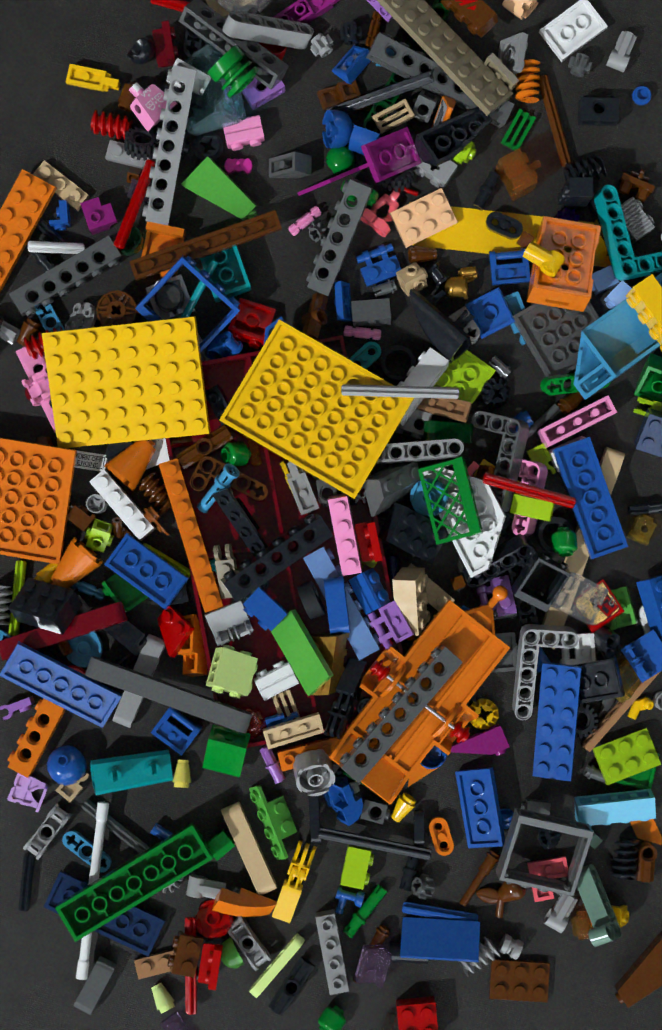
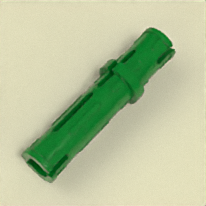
[343,884,388,938]

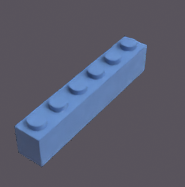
[303,546,380,660]

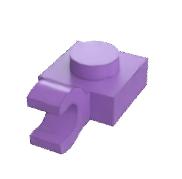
[0,696,35,720]

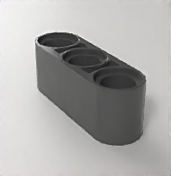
[73,955,117,1015]

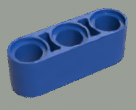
[324,576,350,635]

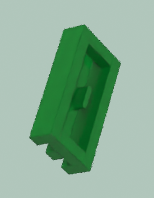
[501,109,536,152]

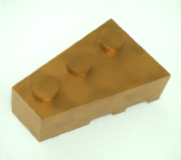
[311,633,349,695]

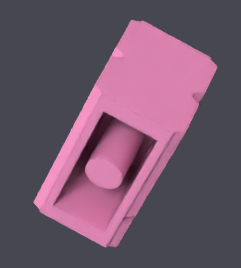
[222,115,265,151]

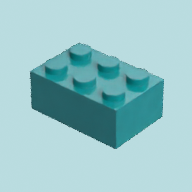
[200,246,252,303]

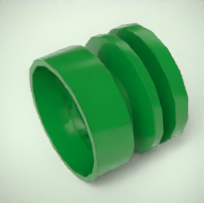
[207,45,259,98]

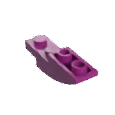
[274,0,340,24]

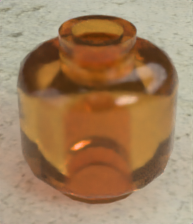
[571,911,593,940]

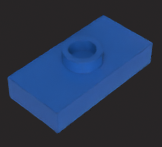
[334,281,352,322]

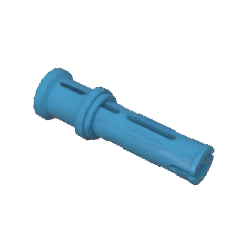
[197,463,240,513]

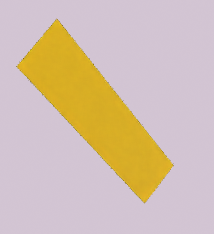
[409,202,611,267]

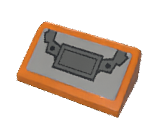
[432,95,456,127]

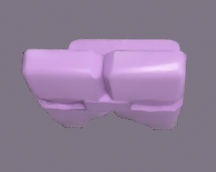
[7,773,48,812]

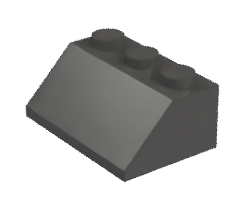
[363,461,420,517]

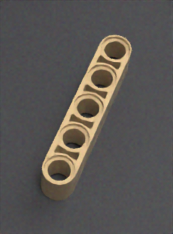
[221,802,277,895]

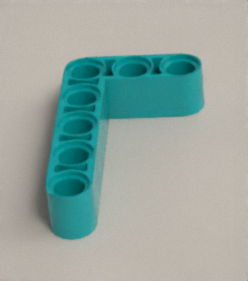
[594,185,662,281]

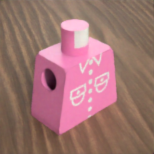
[129,82,177,132]

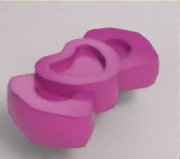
[224,158,253,174]

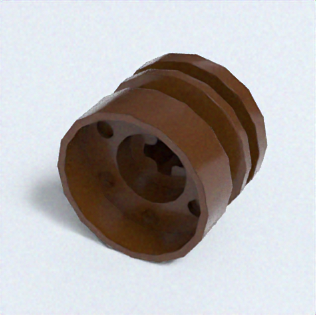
[96,290,141,326]

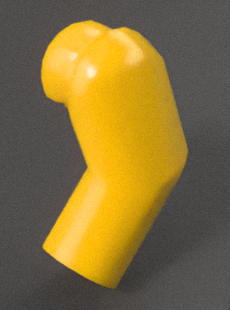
[627,697,654,720]

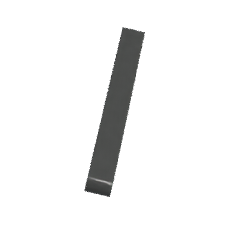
[85,656,253,733]

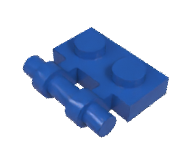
[356,243,401,287]

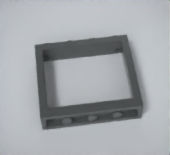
[496,808,594,896]

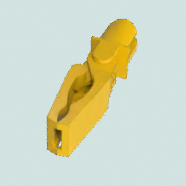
[272,840,317,923]

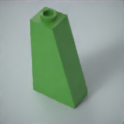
[181,156,258,220]

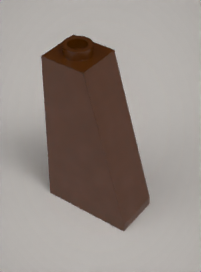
[614,932,662,1008]

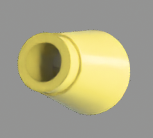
[172,760,191,788]

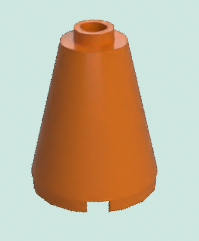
[104,440,156,491]
[51,537,103,589]

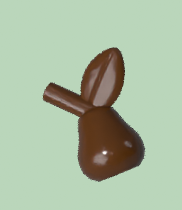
[476,881,526,918]

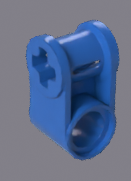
[205,331,243,360]

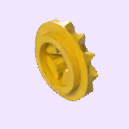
[469,699,499,729]

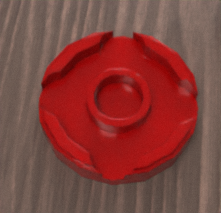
[195,899,233,939]

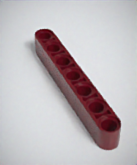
[0,601,128,661]

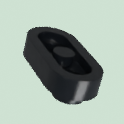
[486,212,523,240]

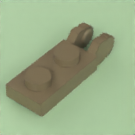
[213,544,237,599]

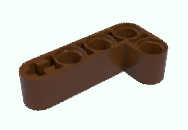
[190,456,269,501]

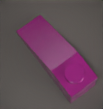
[451,724,509,756]

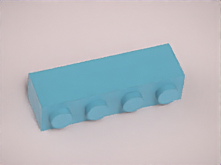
[574,789,656,827]

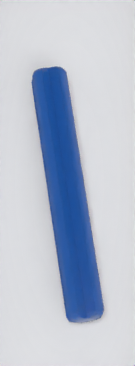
[402,901,478,921]

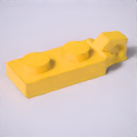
[66,64,121,92]

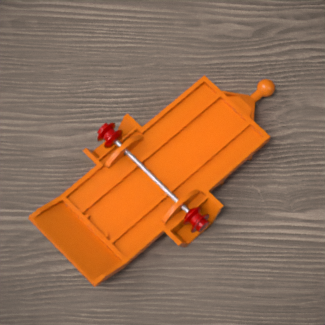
[329,585,510,804]

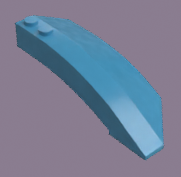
[573,273,662,400]

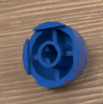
[322,110,355,149]
[47,745,87,786]

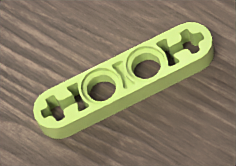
[249,933,305,998]

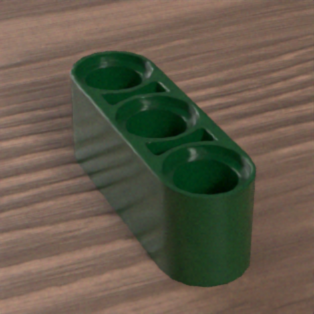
[423,421,473,444]

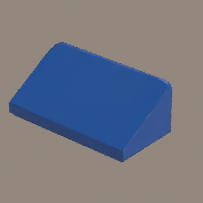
[332,45,371,84]

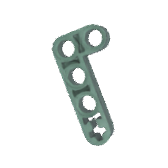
[577,864,622,947]

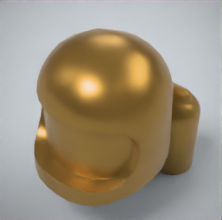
[445,267,478,299]

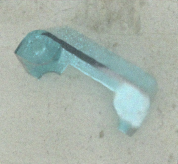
[184,44,246,136]

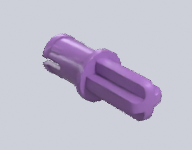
[260,745,286,784]

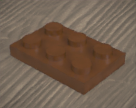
[489,958,550,1003]

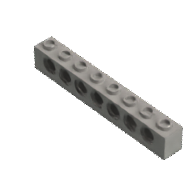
[142,65,196,225]

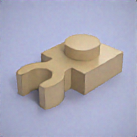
[55,773,89,803]

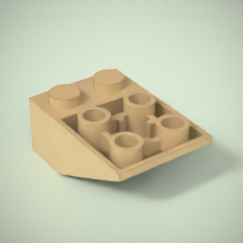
[392,567,430,636]

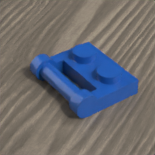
[489,248,530,286]
[151,707,202,756]

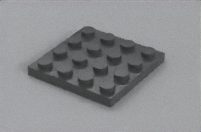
[513,301,599,377]

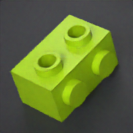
[340,844,374,890]

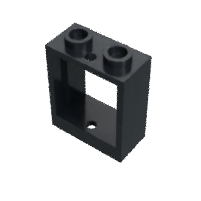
[511,550,571,612]

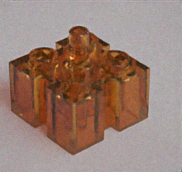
[495,148,541,202]

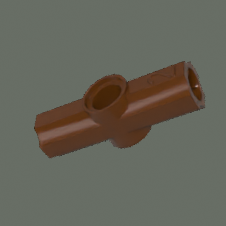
[302,293,328,341]
[176,425,233,470]

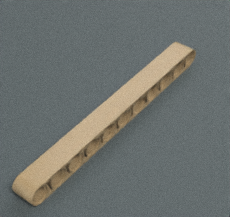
[541,447,625,649]

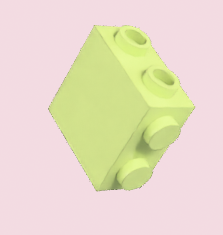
[206,645,258,699]

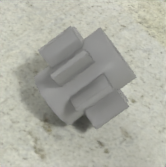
[310,33,334,58]

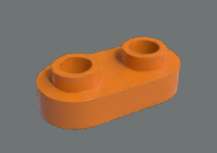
[429,816,454,856]

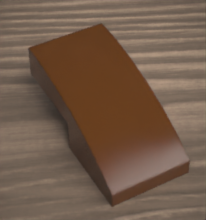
[317,80,361,111]

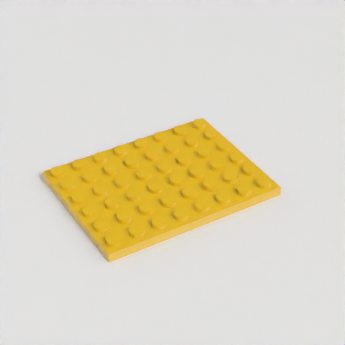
[42,316,210,448]
[219,319,414,499]

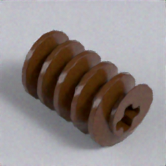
[139,472,172,515]

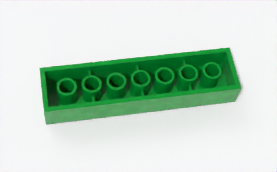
[55,822,213,942]

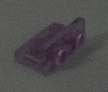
[354,944,392,989]

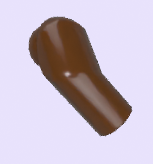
[112,517,133,539]

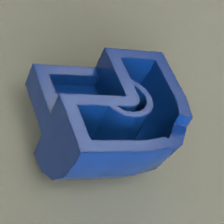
[349,125,382,155]
[323,776,363,826]

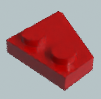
[157,605,195,658]

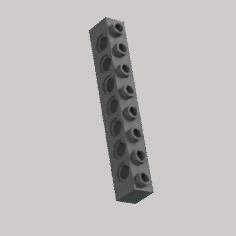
[366,32,514,128]
[339,645,463,783]

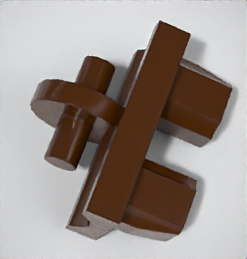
[618,168,655,203]

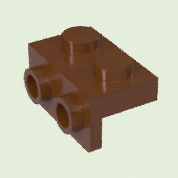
[168,930,203,978]

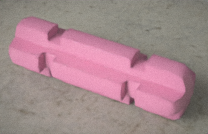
[288,206,322,236]
[344,326,381,340]

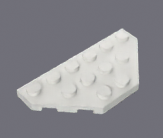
[423,468,506,578]

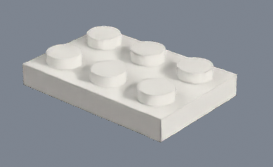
[539,0,608,62]

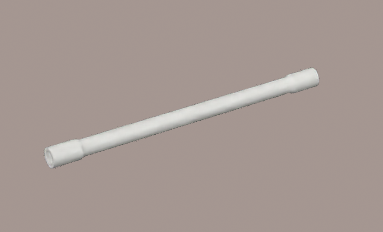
[76,802,109,980]

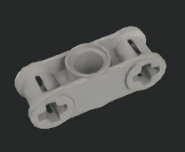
[23,803,72,860]
[228,916,272,971]

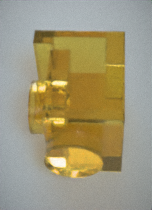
[627,515,657,546]

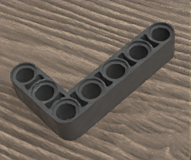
[472,411,529,513]

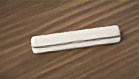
[28,241,85,254]

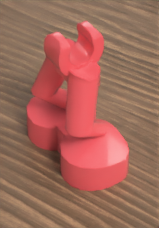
[361,190,400,237]

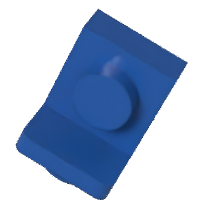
[49,200,71,231]

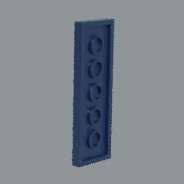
[44,870,166,957]

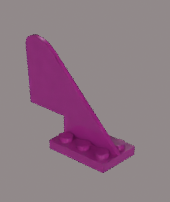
[297,127,422,196]

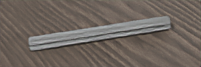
[341,384,459,399]

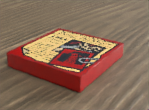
[572,579,625,633]

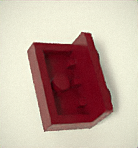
[152,21,179,68]

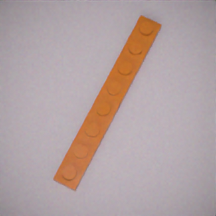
[159,459,223,613]

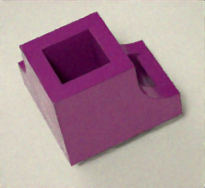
[80,197,118,235]

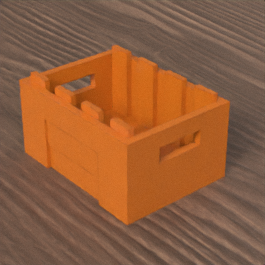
[527,216,601,312]

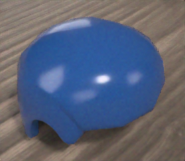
[420,745,447,769]

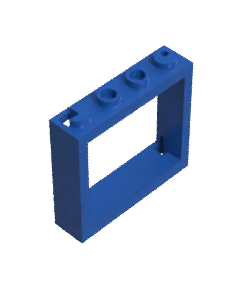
[135,255,240,353]

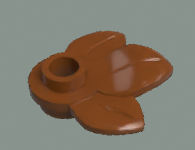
[144,506,170,536]

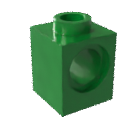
[206,828,236,861]

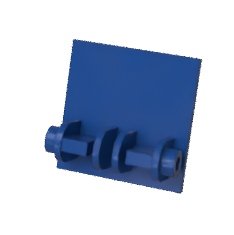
[621,629,662,683]

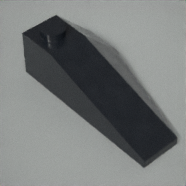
[415,107,492,166]

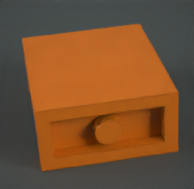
[141,221,186,278]

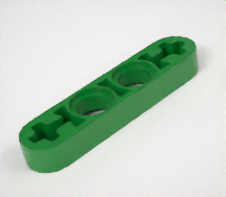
[540,373,611,395]

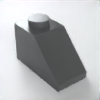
[269,152,312,178]

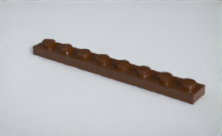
[129,210,282,281]

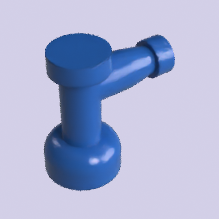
[335,887,365,914]

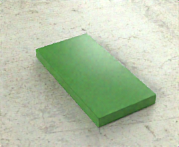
[271,609,334,696]

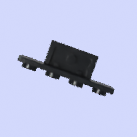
[213,488,268,556]

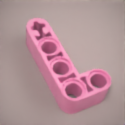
[507,459,548,536]

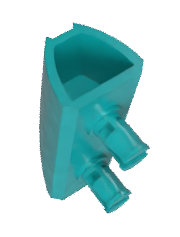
[90,750,173,795]

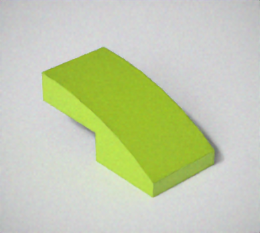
[510,494,555,522]

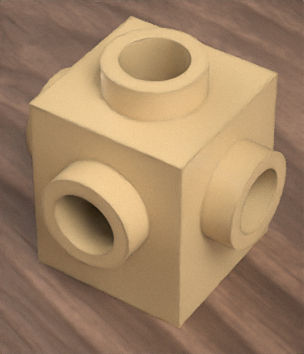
[396,262,428,296]

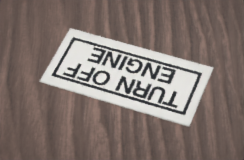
[75,451,107,472]

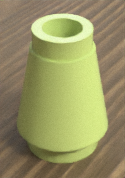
[151,982,175,1014]

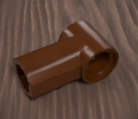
[636,841,657,883]

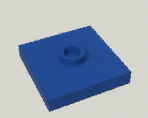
[465,287,515,339]

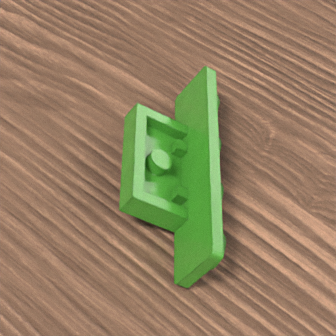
[249,785,297,860]

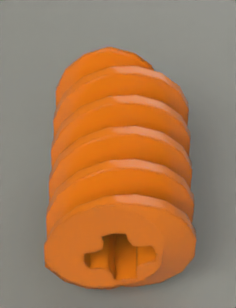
[515,59,540,103]

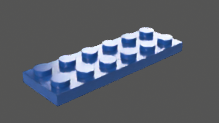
[552,437,628,559]
[0,641,122,728]
[532,662,582,782]

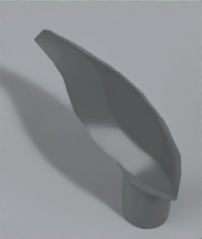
[597,698,616,718]

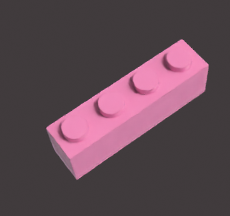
[537,395,617,448]
[328,494,362,576]

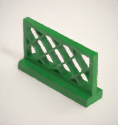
[418,457,483,545]

